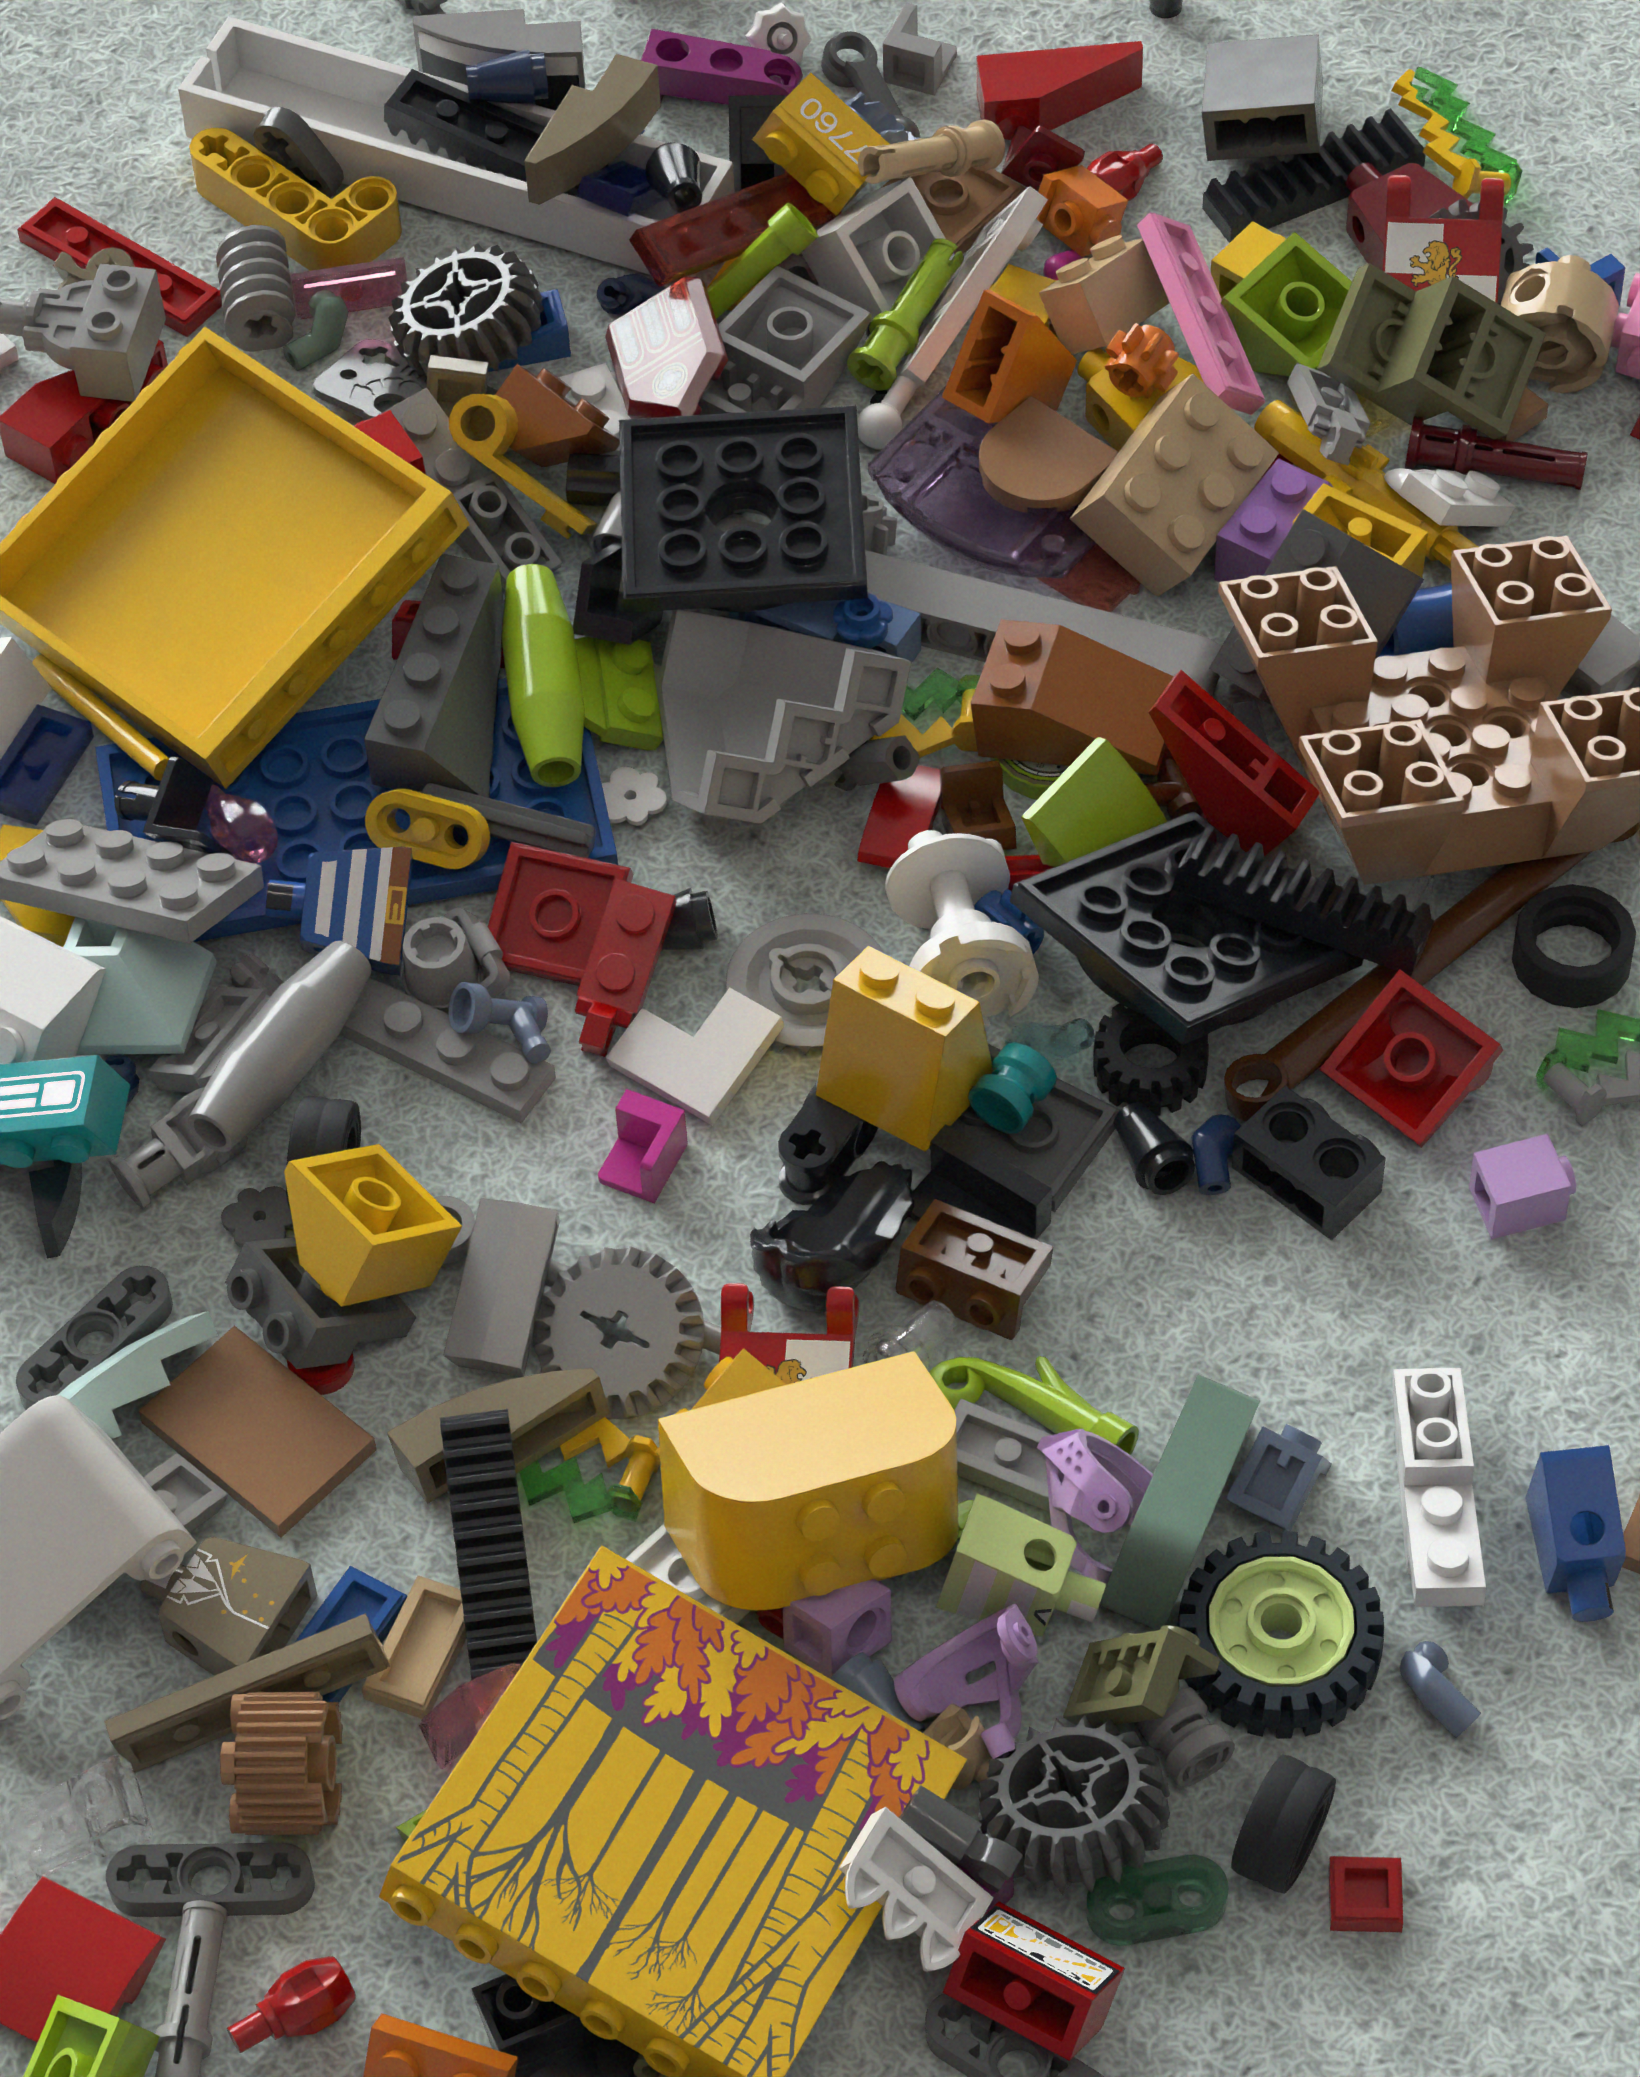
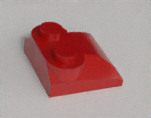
[1319,969,1503,1148]

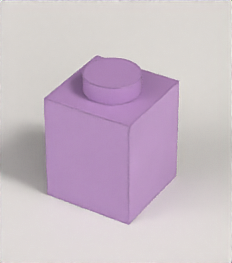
[1469,1134,1576,1239]

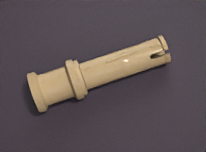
[858,119,1005,184]

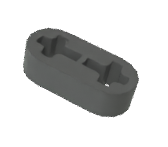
[253,107,344,199]

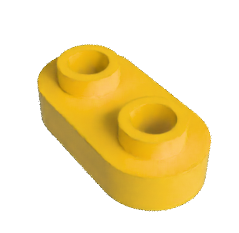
[365,788,490,869]

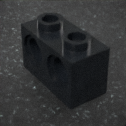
[1232,1086,1386,1241]

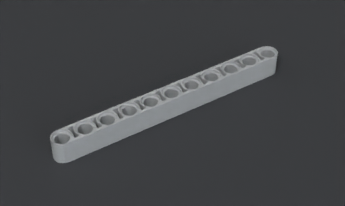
[590,492,1221,696]

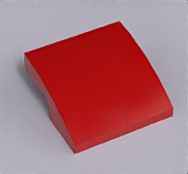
[0,1876,166,2043]

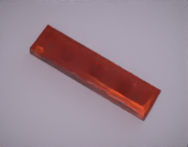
[629,173,836,287]

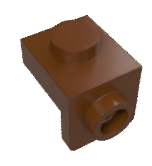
[940,760,1017,850]

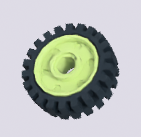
[1177,1531,1384,1739]

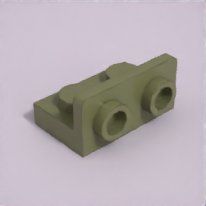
[1063,1625,1220,1728]

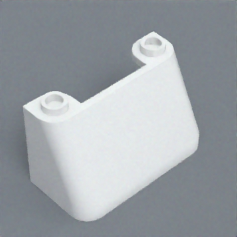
[0,1395,197,1720]

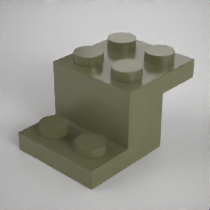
[1317,263,1546,440]

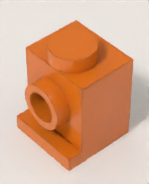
[1036,165,1129,257]

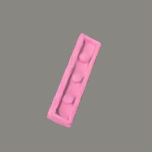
[1137,212,1265,415]

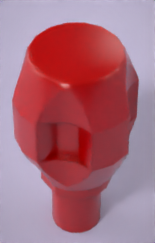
[1087,143,1163,201]
[227,1956,356,2053]

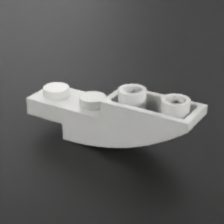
[1393,1368,1486,1607]

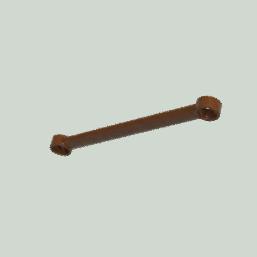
[1224,822,1640,1122]

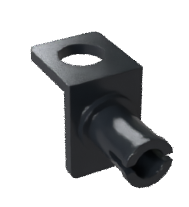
[114,757,234,856]

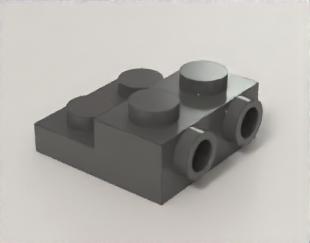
[225,1237,416,1369]

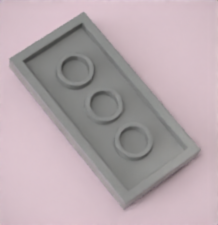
[0,819,264,944]

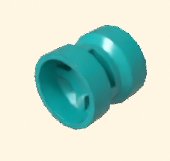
[968,1042,1057,1134]

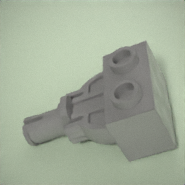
[0,264,166,402]

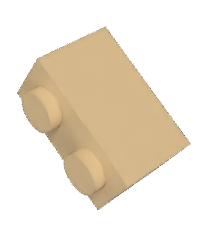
[1039,235,1170,354]

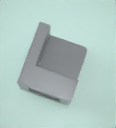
[883,3,957,96]

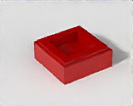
[1329,1856,1403,1933]

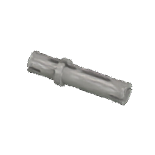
[155,1900,227,2077]

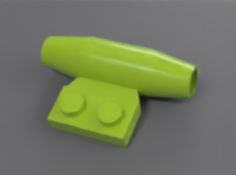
[501,564,664,787]

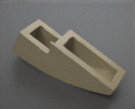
[524,54,661,205]
[387,1368,610,1504]

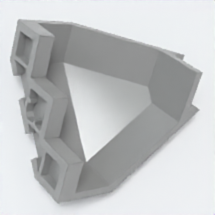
[653,610,912,824]

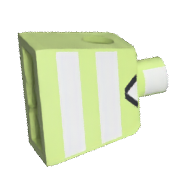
[936,1493,1106,1637]

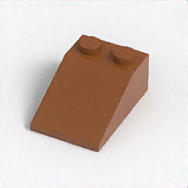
[970,619,1174,775]

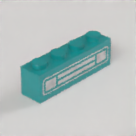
[0,1055,130,1168]

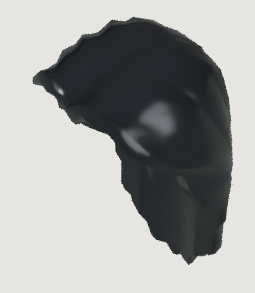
[750,1161,915,1313]

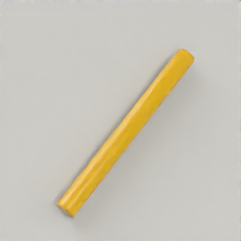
[32,654,169,781]

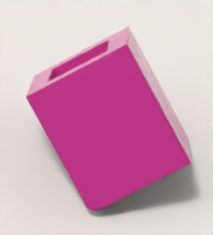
[598,1089,688,1204]

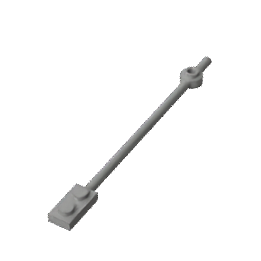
[434,1196,1051,1512]

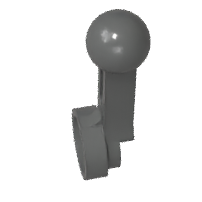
[821,31,920,138]

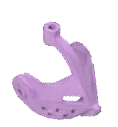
[1037,1429,1153,1588]
[894,1604,1038,1759]

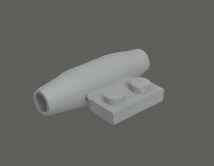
[148,941,372,1152]

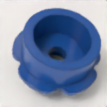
[833,593,893,648]

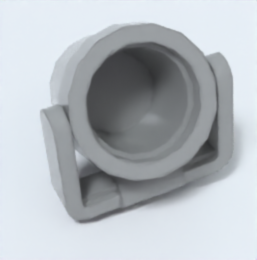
[401,907,510,1014]

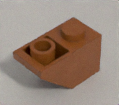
[495,364,620,467]

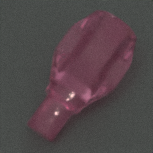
[204,784,278,864]

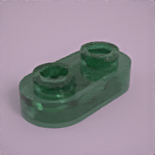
[1086,1854,1229,1946]

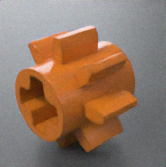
[1104,324,1179,398]

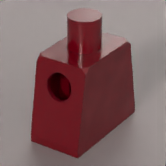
[1346,163,1473,271]

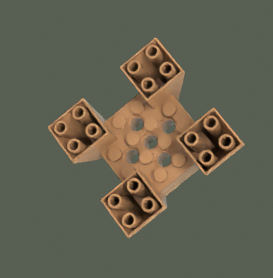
[1218,535,1640,885]

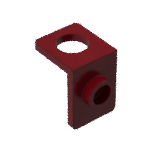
[1001,125,1085,192]

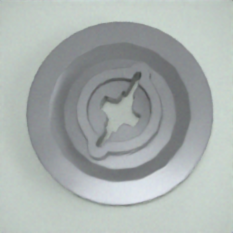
[726,913,884,1055]
[533,1247,704,1419]

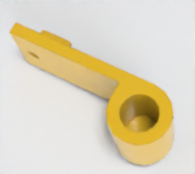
[449,394,598,539]

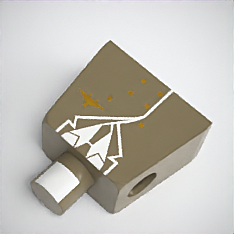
[141,1537,318,1676]

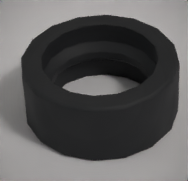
[1512,884,1636,1008]

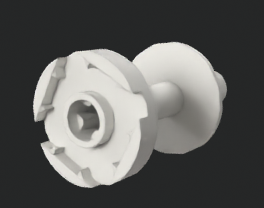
[885,830,1039,1028]

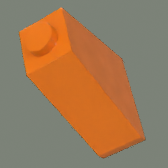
[942,289,1077,424]

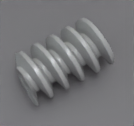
[215,225,296,352]

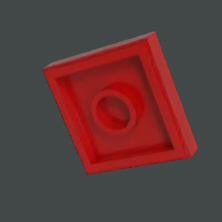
[488,842,634,986]

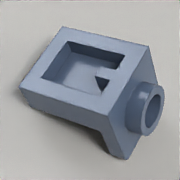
[1226,1424,1332,1531]

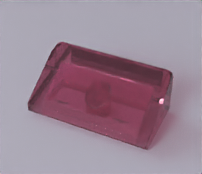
[291,257,407,319]
[419,1663,521,1769]

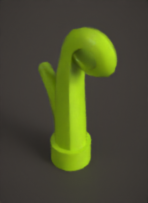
[707,203,819,319]
[929,1356,1139,1455]

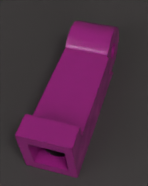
[641,29,803,105]

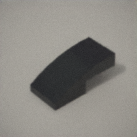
[29,1160,82,1259]

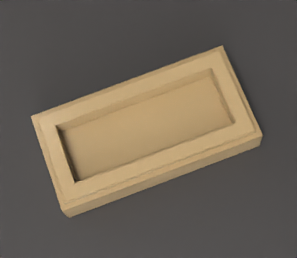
[362,1575,466,1721]

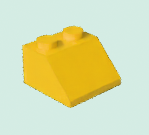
[284,1144,462,1307]

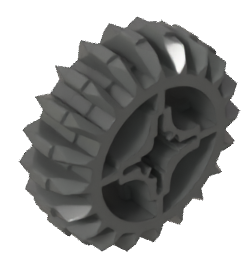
[388,243,544,376]
[978,1715,1170,1895]

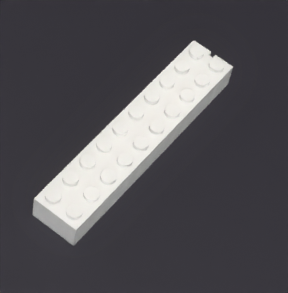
[178,17,736,282]

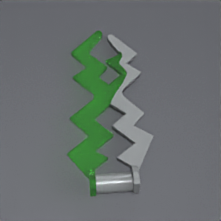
[1536,1009,1640,1126]

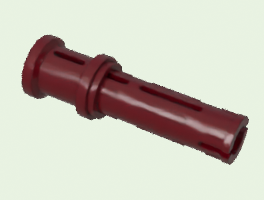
[1405,416,1588,490]

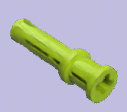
[847,238,964,391]

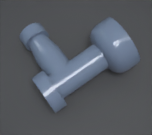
[449,982,551,1063]

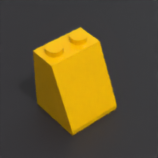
[816,946,993,1152]

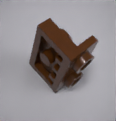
[896,1199,1054,1340]

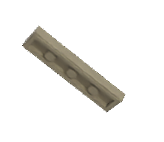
[104,1613,390,1773]

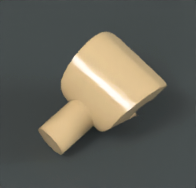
[923,1704,992,1790]

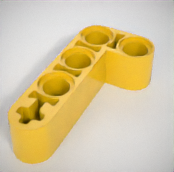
[189,128,402,281]

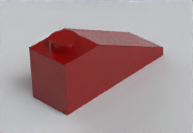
[976,41,1143,140]
[1148,670,1320,857]

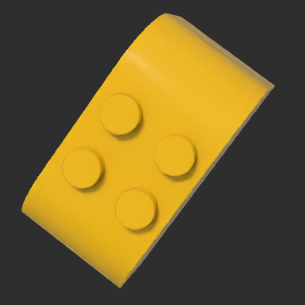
[658,1351,959,1610]

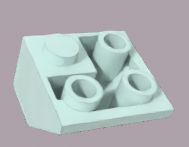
[63,917,217,1055]

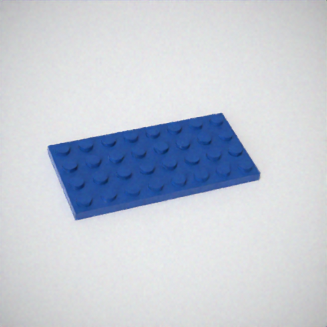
[95,678,618,942]

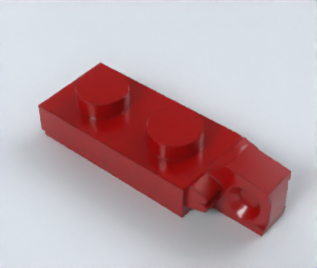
[575,878,677,1057]

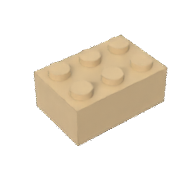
[1070,374,1279,597]

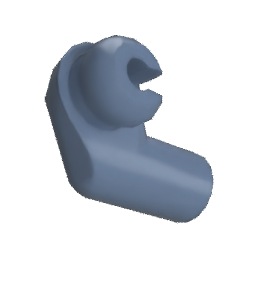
[1400,1641,1481,1738]

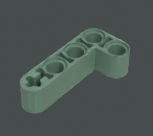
[1099,1374,1260,1630]

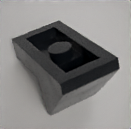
[728,95,786,210]

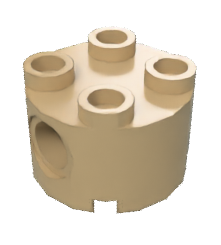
[1501,255,1619,393]

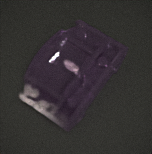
[868,386,1096,579]

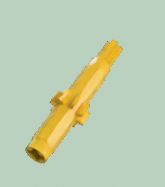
[1254,400,1479,569]

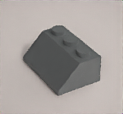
[1209,509,1424,705]

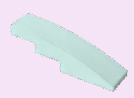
[58,1311,218,1440]

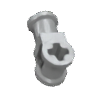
[109,1087,248,1209]

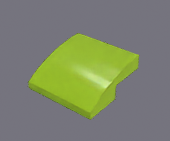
[1021,737,1167,867]

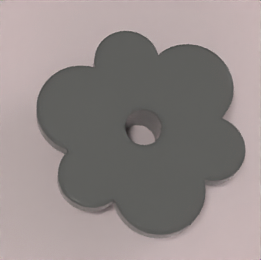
[221,1186,293,1247]

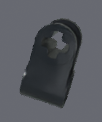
[778,1082,878,1205]

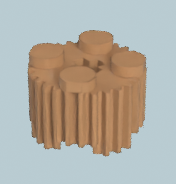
[220,1692,343,1835]

